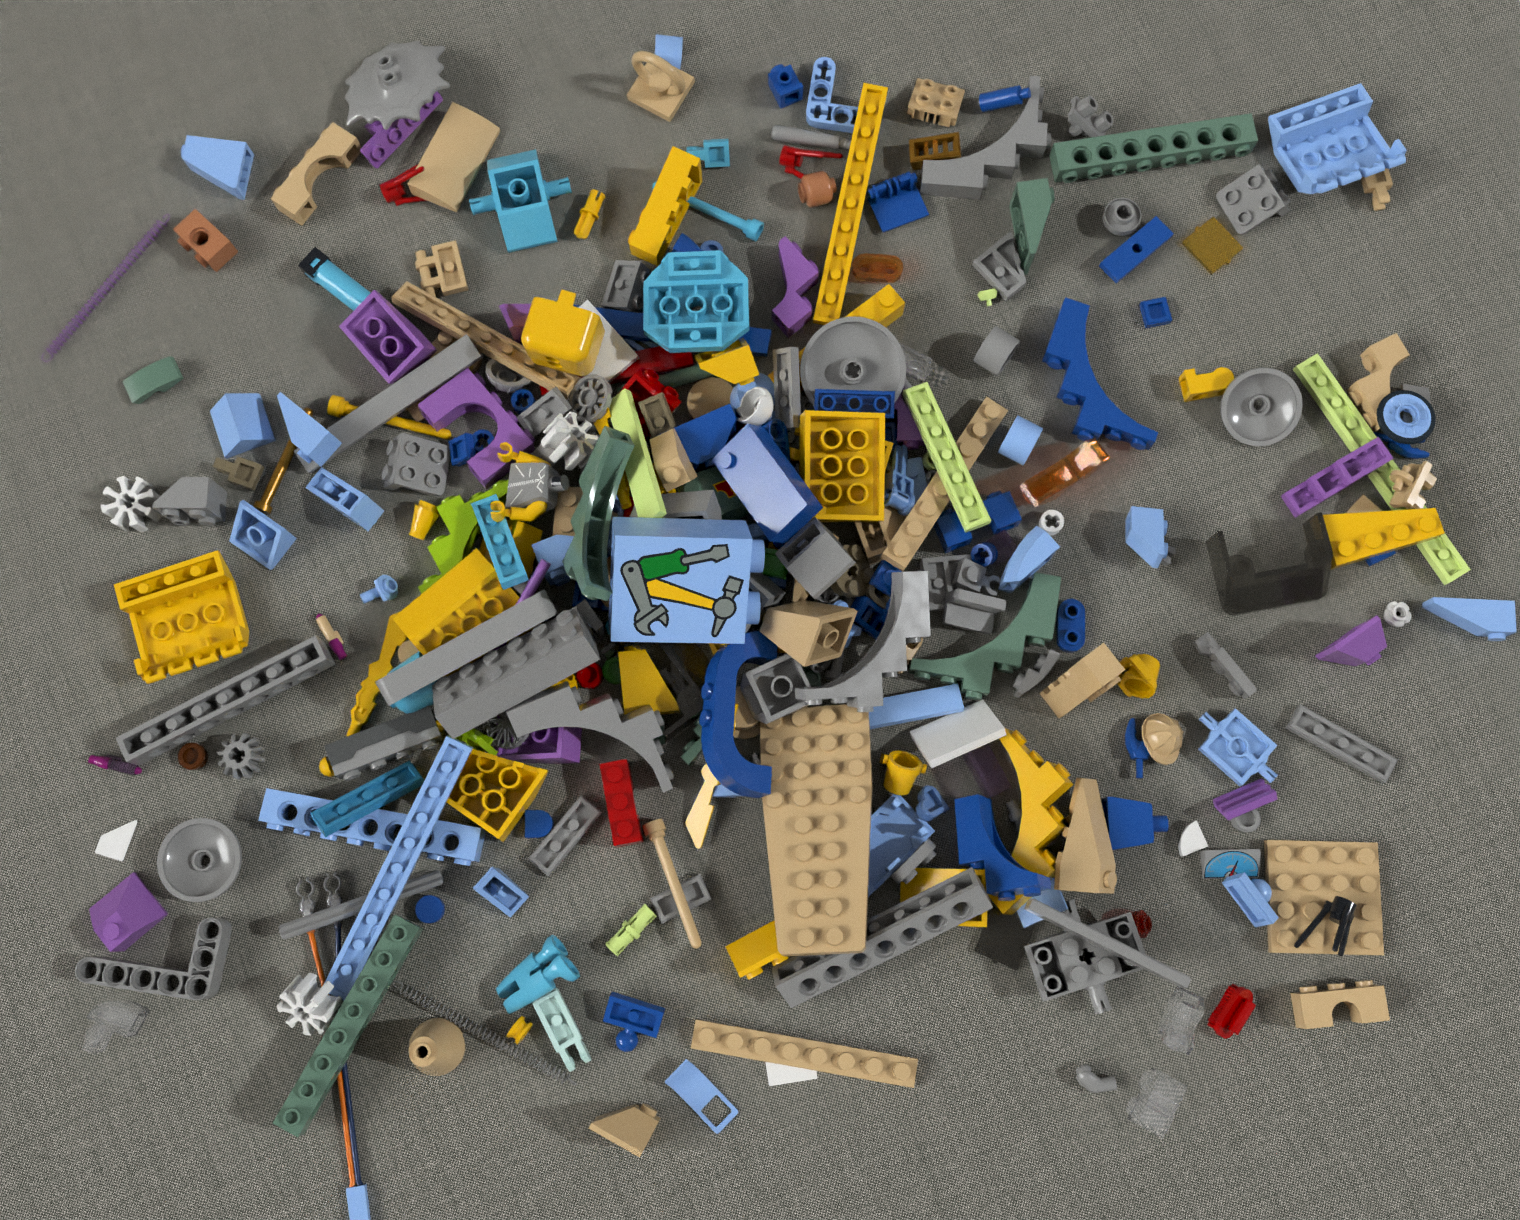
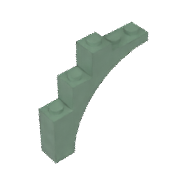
[562,426,635,602]
[908,572,1061,700]

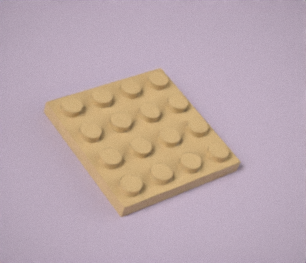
[1264,840,1384,955]

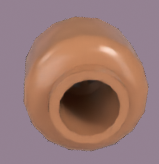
[798,171,837,208]

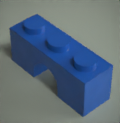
[933,491,1022,553]

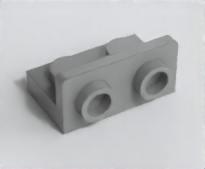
[602,260,652,313]

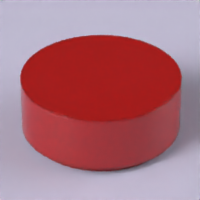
[576,663,603,689]

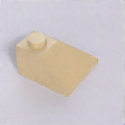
[589,1103,661,1158]

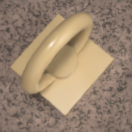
[627,51,695,122]

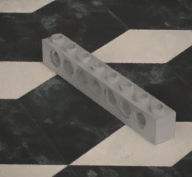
[116,636,336,766]
[772,867,993,1008]

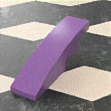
[1281,437,1394,518]

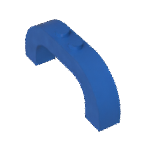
[699,631,777,798]

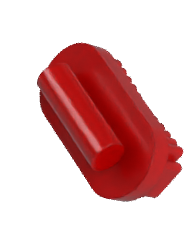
[1207,984,1256,1039]

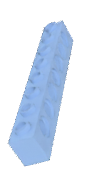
[258,788,486,866]

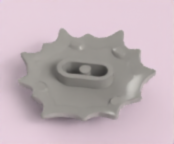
[345,41,450,130]

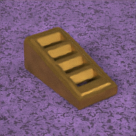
[909,132,961,170]

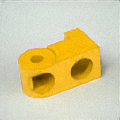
[1178,367,1234,402]

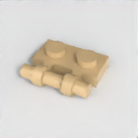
[415,240,469,297]

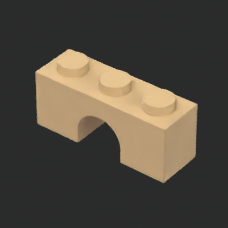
[1290,980,1390,1029]

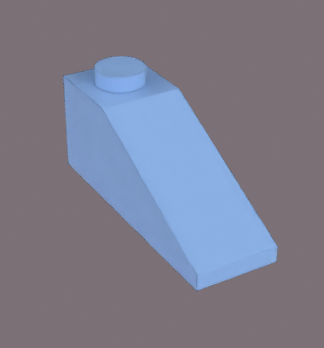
[277,392,342,467]
[305,467,384,531]
[1422,597,1517,641]

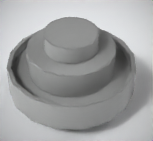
[1102,197,1142,236]

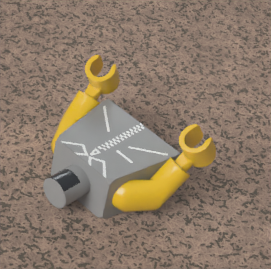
[490,442,569,522]

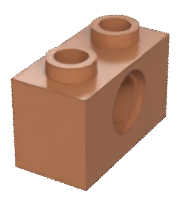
[173,209,238,272]

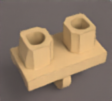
[1389,461,1437,509]

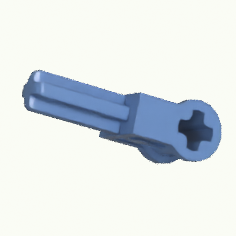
[884,445,915,516]

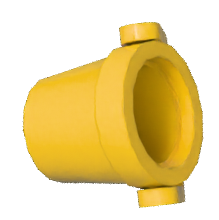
[1117,654,1160,698]
[879,750,927,795]

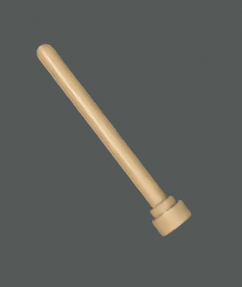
[642,819,702,949]

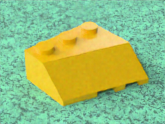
[446,749,549,842]

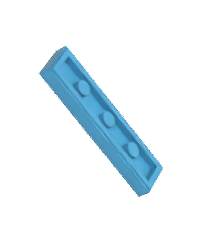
[311,760,424,837]

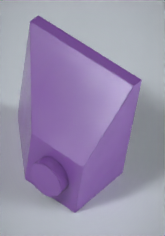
[1315,615,1387,666]
[89,872,168,952]

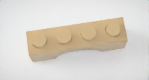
[271,122,362,226]

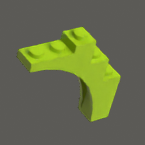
[418,479,509,594]

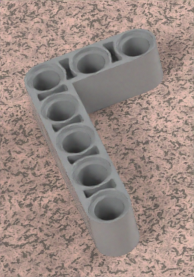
[75,917,232,1000]

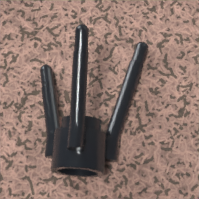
[1294,896,1357,956]

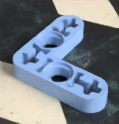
[806,57,858,133]

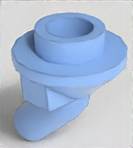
[359,575,398,604]

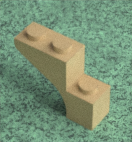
[1346,333,1410,432]

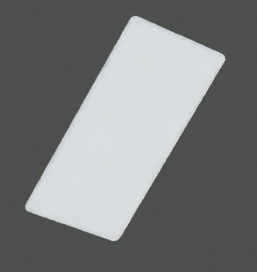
[765,1062,817,1086]

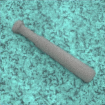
[771,125,851,149]

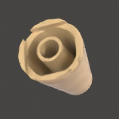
[409,1018,466,1076]

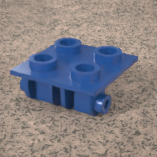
[866,171,929,233]

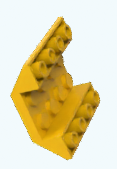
[392,548,542,677]

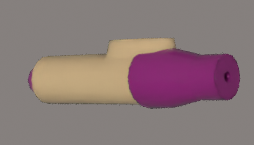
[316,613,347,660]

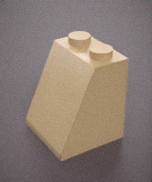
[760,600,858,667]

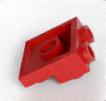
[619,366,681,442]

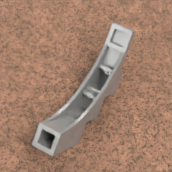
[920,76,1051,200]
[795,571,931,712]
[506,681,674,793]

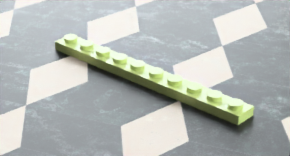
[1293,353,1471,586]

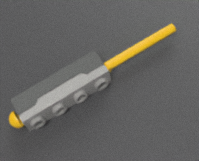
[319,705,445,781]

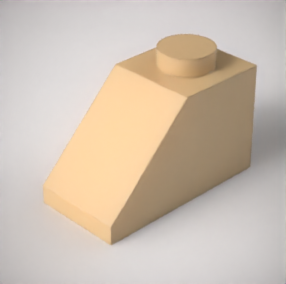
[650,428,698,492]

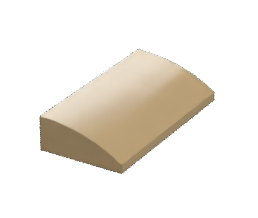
[408,102,500,212]

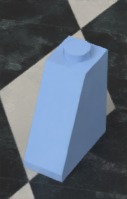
[181,135,254,200]

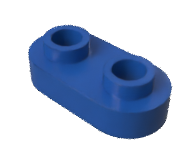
[1056,599,1085,653]

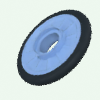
[1377,390,1436,444]

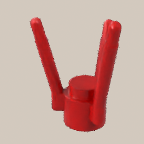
[779,145,843,179]
[380,164,427,206]

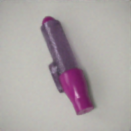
[88,754,142,776]

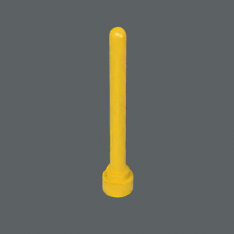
[327,395,452,439]

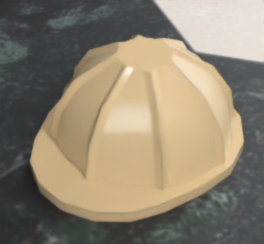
[1142,713,1184,765]

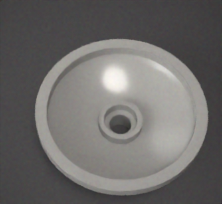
[1220,367,1303,446]
[157,818,242,902]

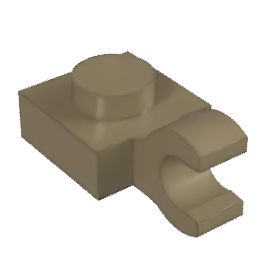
[213,456,265,491]

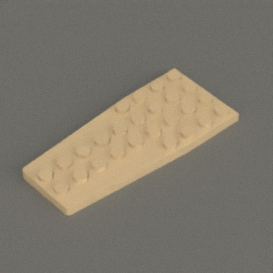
[760,704,872,956]

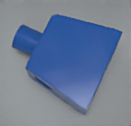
[1102,797,1168,850]

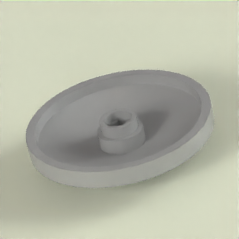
[800,316,906,409]

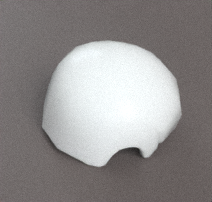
[736,387,774,426]

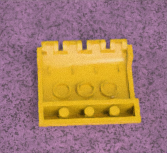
[113,550,249,684]

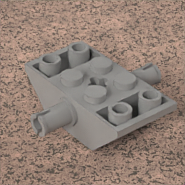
[1024,899,1146,1014]

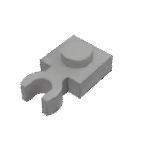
[952,558,1001,597]

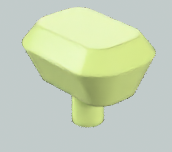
[977,288,998,306]

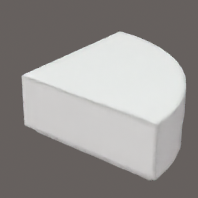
[1178,821,1208,857]

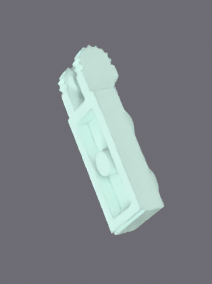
[532,988,591,1072]

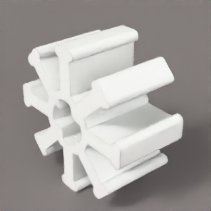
[541,412,599,471]
[101,476,162,533]
[277,973,342,1036]

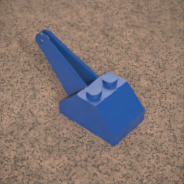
[657,404,742,493]

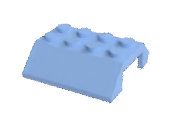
[1268,83,1407,194]

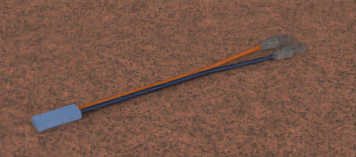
[296,872,371,1220]

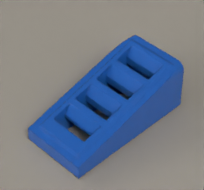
[850,596,884,639]

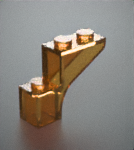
[1019,438,1111,507]

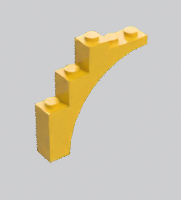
[988,728,1074,915]

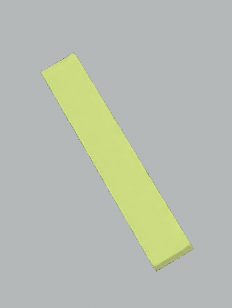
[902,382,991,533]
[609,388,667,518]

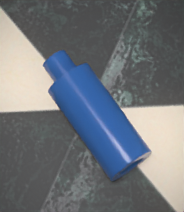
[979,85,1031,112]

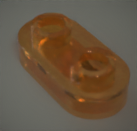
[852,253,903,283]

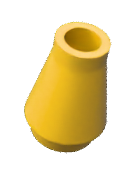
[409,500,440,541]

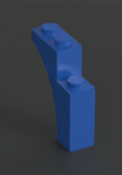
[954,794,1051,901]

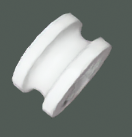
[1038,510,1064,536]

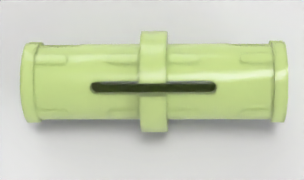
[605,904,657,957]

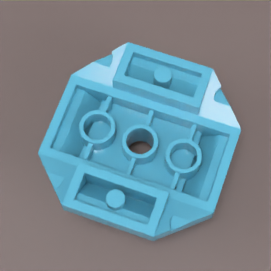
[643,250,749,353]

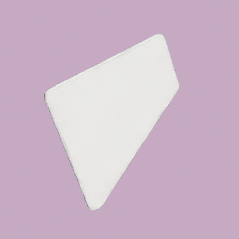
[95,820,137,861]

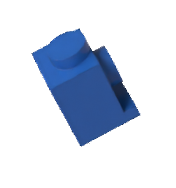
[768,64,803,109]

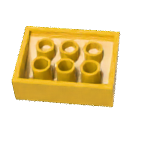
[799,410,885,522]

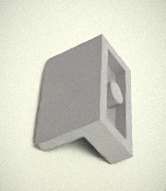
[943,589,1006,634]

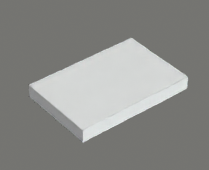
[578,300,639,388]
[910,699,1006,768]

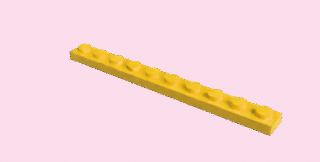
[813,83,888,325]

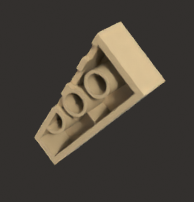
[1039,643,1125,719]

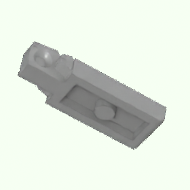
[1194,632,1257,699]

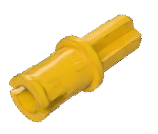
[574,189,605,239]

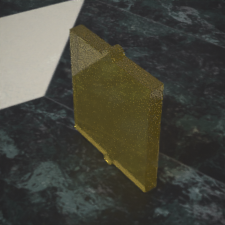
[1182,217,1243,275]

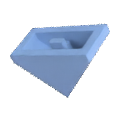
[473,867,529,918]

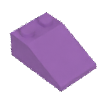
[339,290,437,384]
[494,715,582,764]

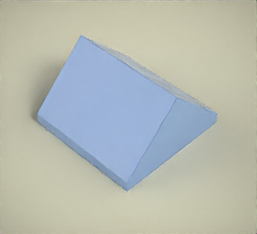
[210,393,276,459]
[229,500,297,570]

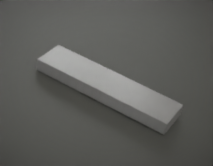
[1285,704,1398,784]

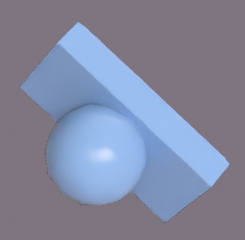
[1222,872,1279,928]

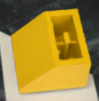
[725,920,788,980]

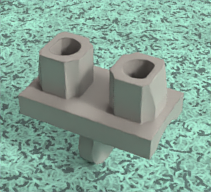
[1067,95,1113,137]

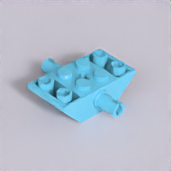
[469,149,572,253]

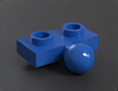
[603,992,665,1052]

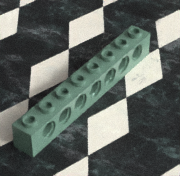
[1049,113,1258,183]
[273,914,424,1137]

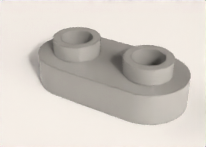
[891,838,936,884]

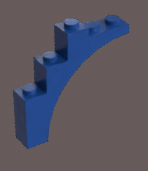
[1042,297,1158,450]

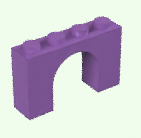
[418,367,535,490]

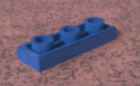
[1099,216,1174,284]
[814,389,895,418]

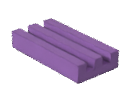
[1213,778,1278,820]

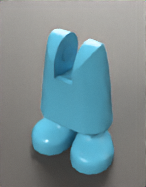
[496,935,580,1014]

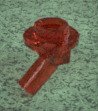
[1131,910,1152,938]

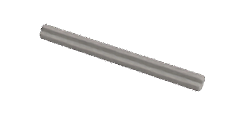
[279,870,444,939]

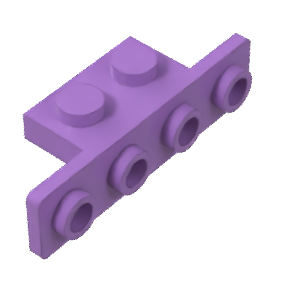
[360,91,443,168]

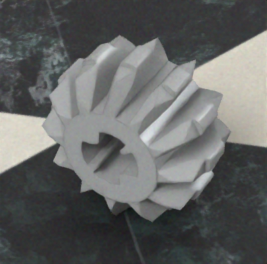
[217,733,266,780]

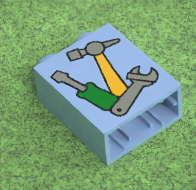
[608,517,765,644]

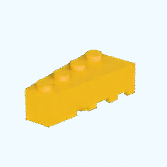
[628,146,702,266]
[1313,508,1445,570]

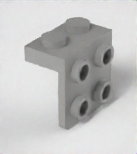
[1216,164,1291,235]
[382,433,451,496]

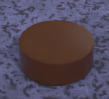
[178,743,208,771]

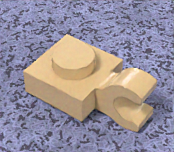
[1361,168,1393,211]

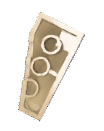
[1054,778,1117,894]

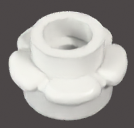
[1384,601,1411,627]

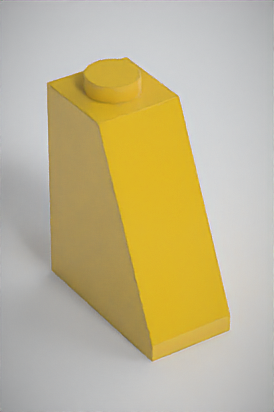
[618,645,680,715]

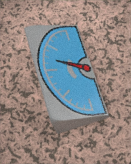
[1200,849,1261,879]

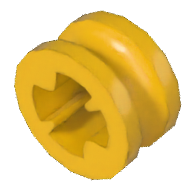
[506,1016,533,1045]

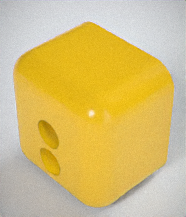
[521,289,605,376]

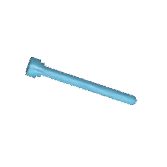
[652,181,764,242]

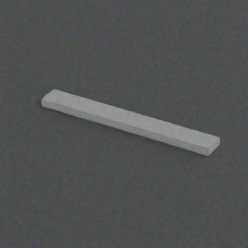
[294,334,483,473]

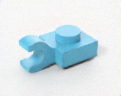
[686,139,730,168]

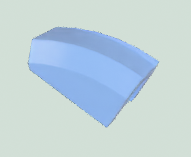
[998,526,1060,593]

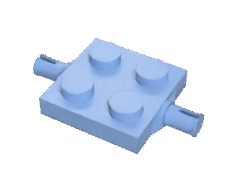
[1198,708,1278,786]

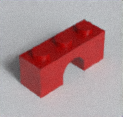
[599,759,644,848]

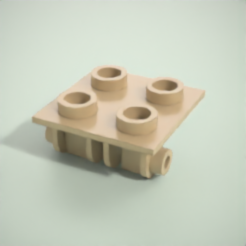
[907,78,965,128]

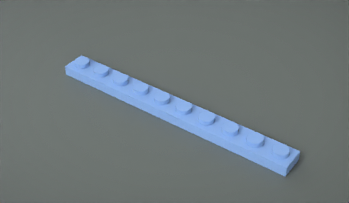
[325,735,474,1001]

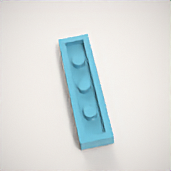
[471,494,529,590]

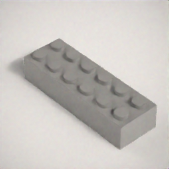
[432,607,600,739]

